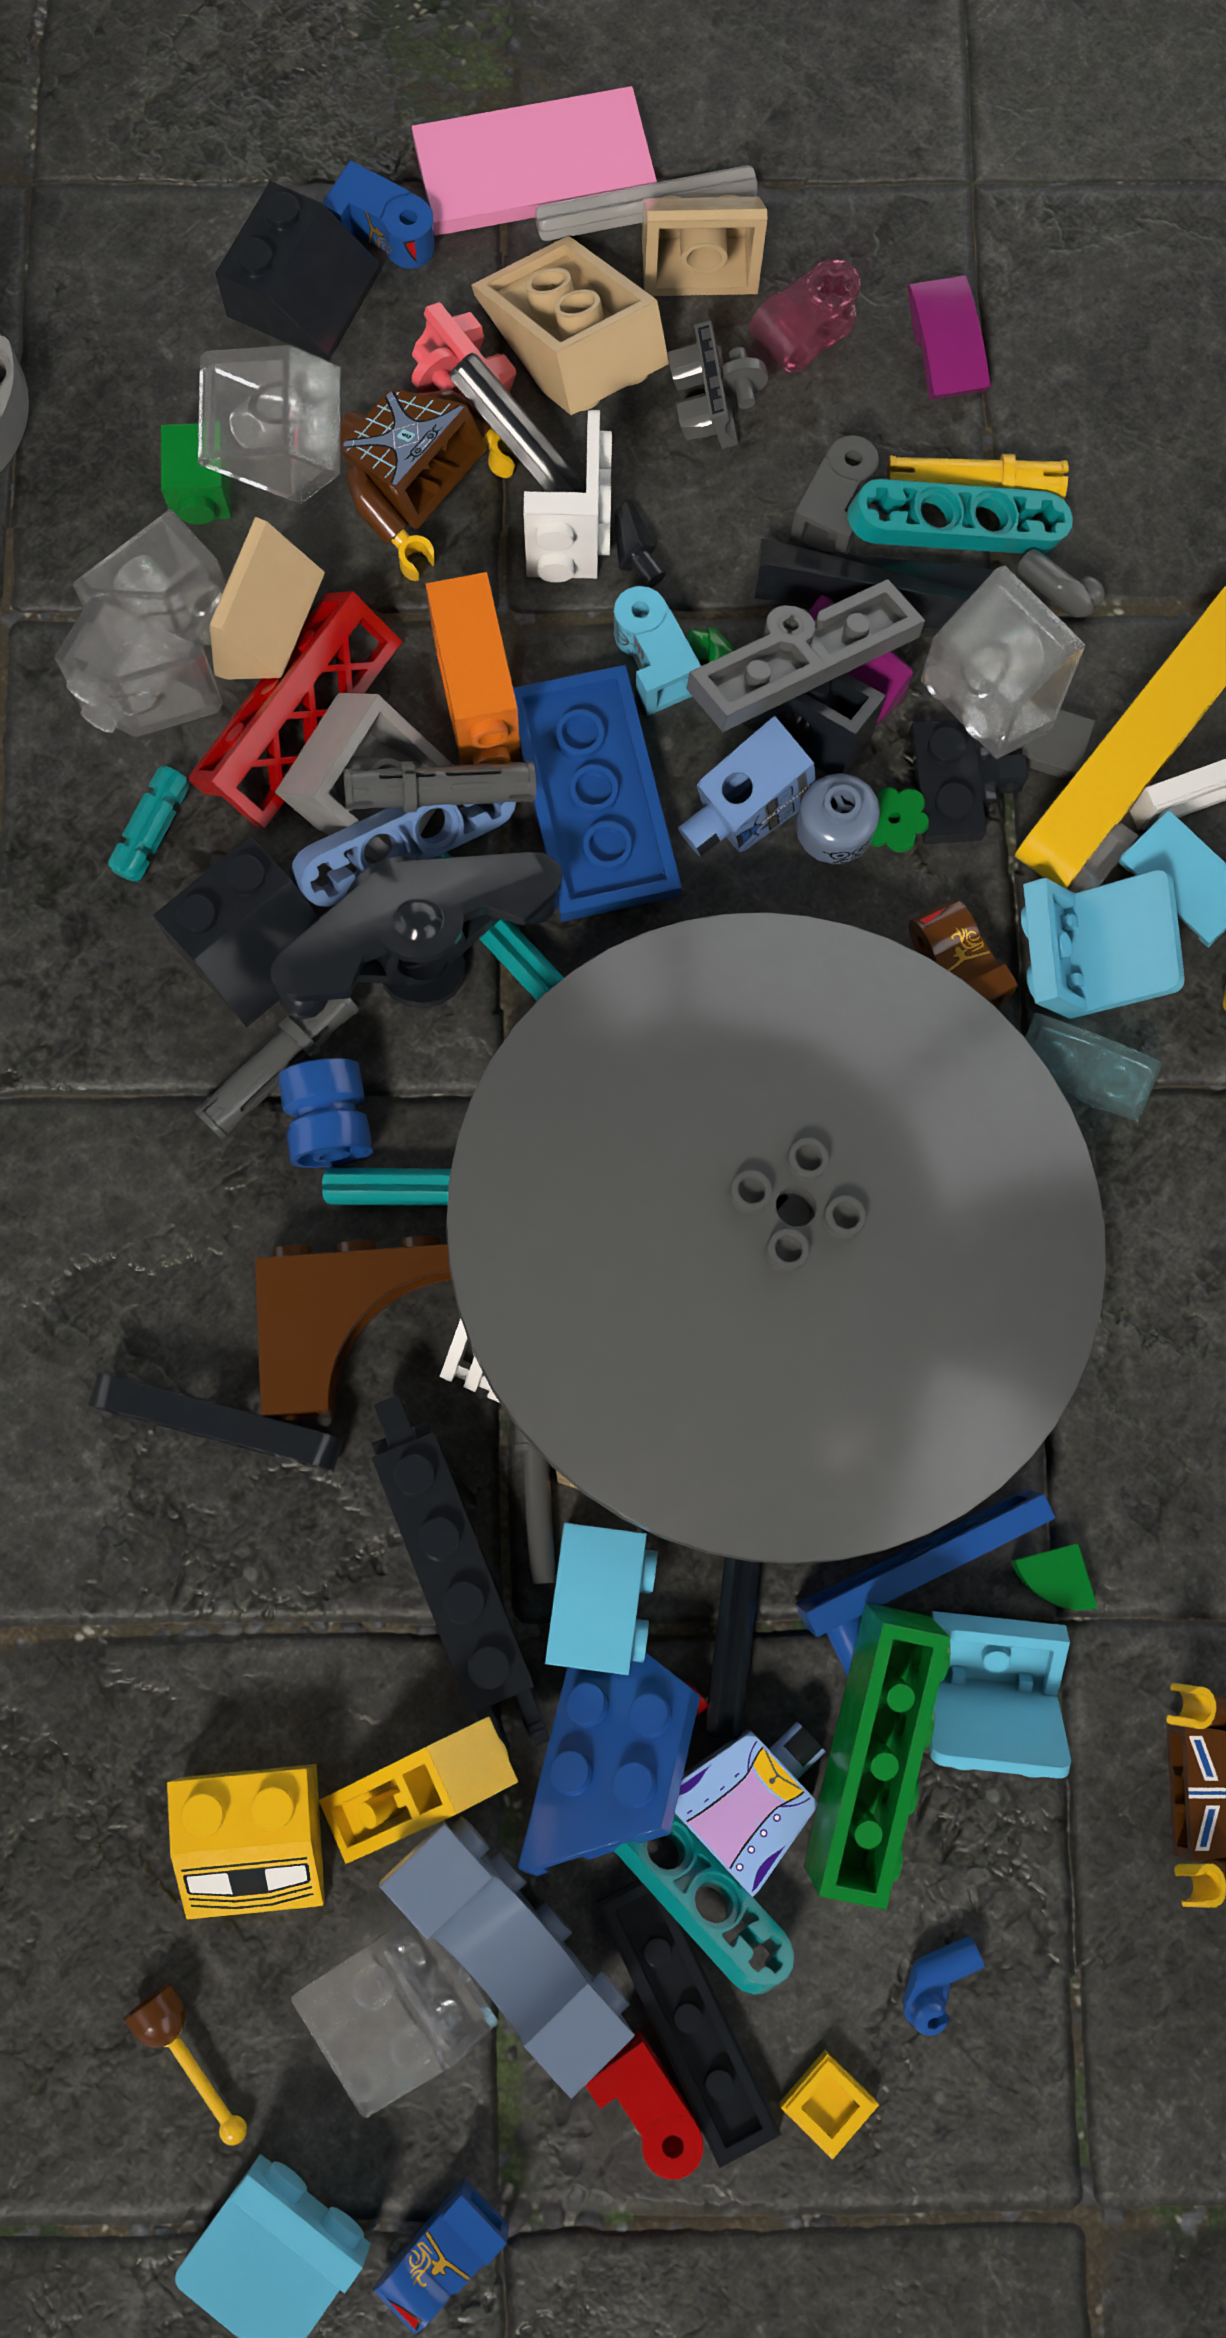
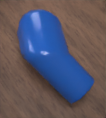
[902,1935,984,2036]

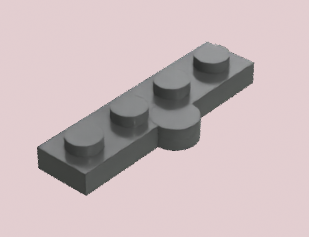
[686,579,925,732]

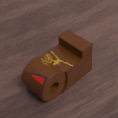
[908,899,1018,1008]

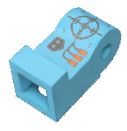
[614,586,701,717]

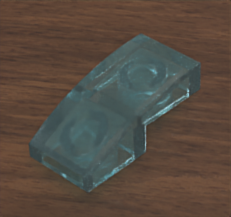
[1025,1013,1162,1122]

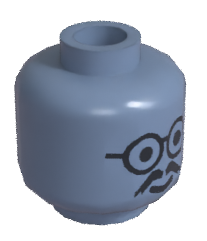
[796,773,880,865]

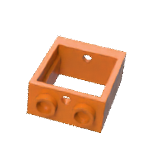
[426,572,521,765]

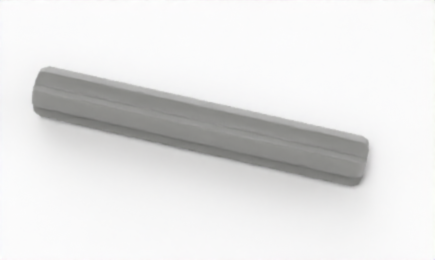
[535,165,758,241]

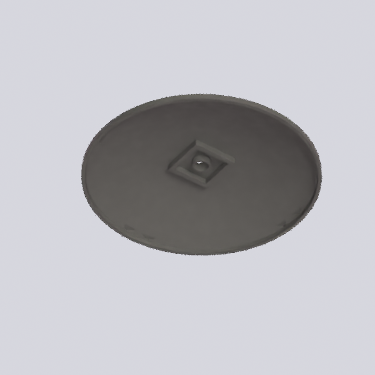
[446,913,1106,1564]

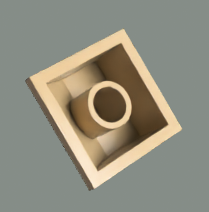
[642,195,768,296]

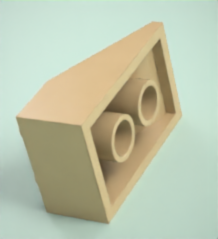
[472,235,669,415]

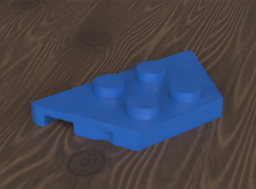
[518,1652,700,1876]

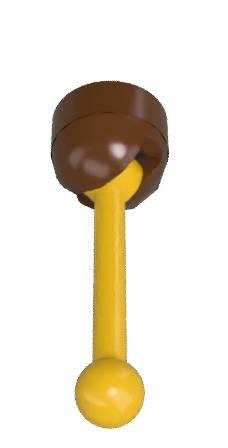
[123,1983,247,2146]

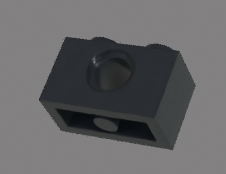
[742,673,886,774]

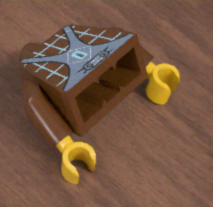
[338,389,519,581]

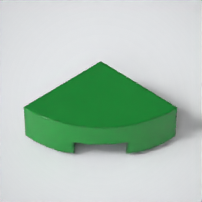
[1011,1543,1098,1611]

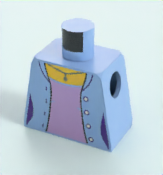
[675,1722,825,1897]

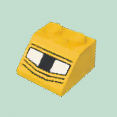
[167,1764,325,1919]

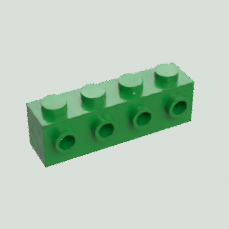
[804,1602,951,1910]

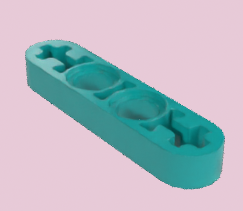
[847,479,1073,554]
[614,1813,795,1995]

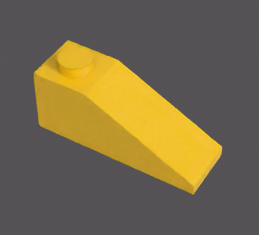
[319,1717,518,1864]

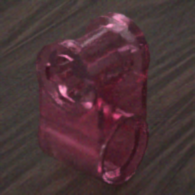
[749,259,861,374]

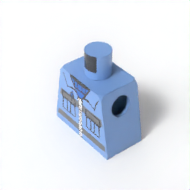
[678,716,816,857]

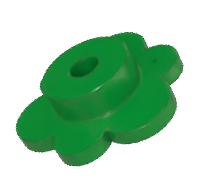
[870,787,929,853]

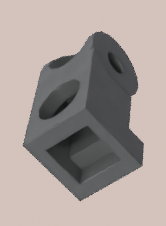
[789,435,879,554]

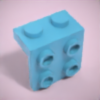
[1021,870,1185,1019]
[929,1611,1071,1778]
[175,2154,371,2338]

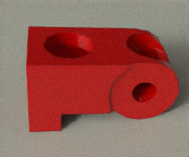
[585,2029,703,2180]

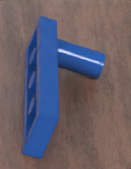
[794,1489,1055,1678]

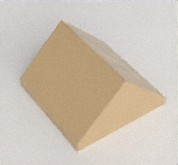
[209,517,325,680]

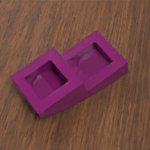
[907,275,991,401]

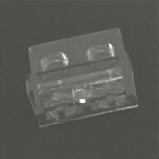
[291,1915,499,2118]

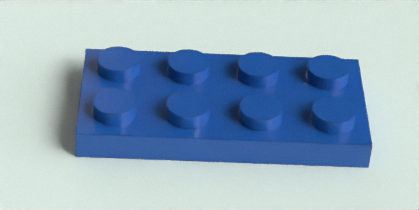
[513,665,682,922]

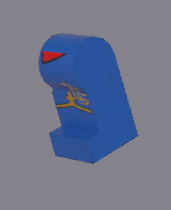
[322,160,435,269]
[373,2177,509,2335]

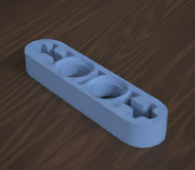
[290,802,516,907]

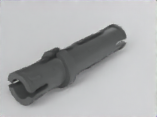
[343,761,536,813]
[194,997,359,1140]

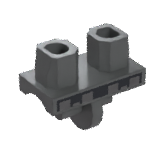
[668,320,768,449]

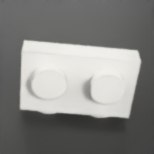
[524,410,612,582]

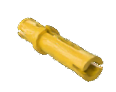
[887,454,1069,500]

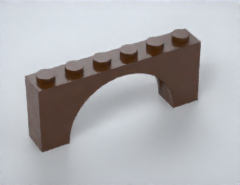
[255,1235,452,1421]

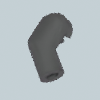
[1017,549,1105,618]

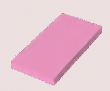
[412,86,657,236]

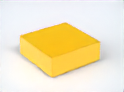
[779,2050,879,2160]

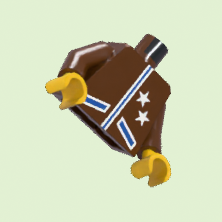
[1166,1683,1226,1908]

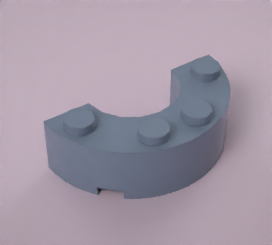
[379,1816,635,2099]

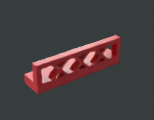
[187,591,403,829]

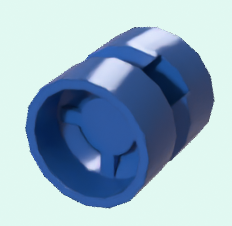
[278,1058,373,1168]

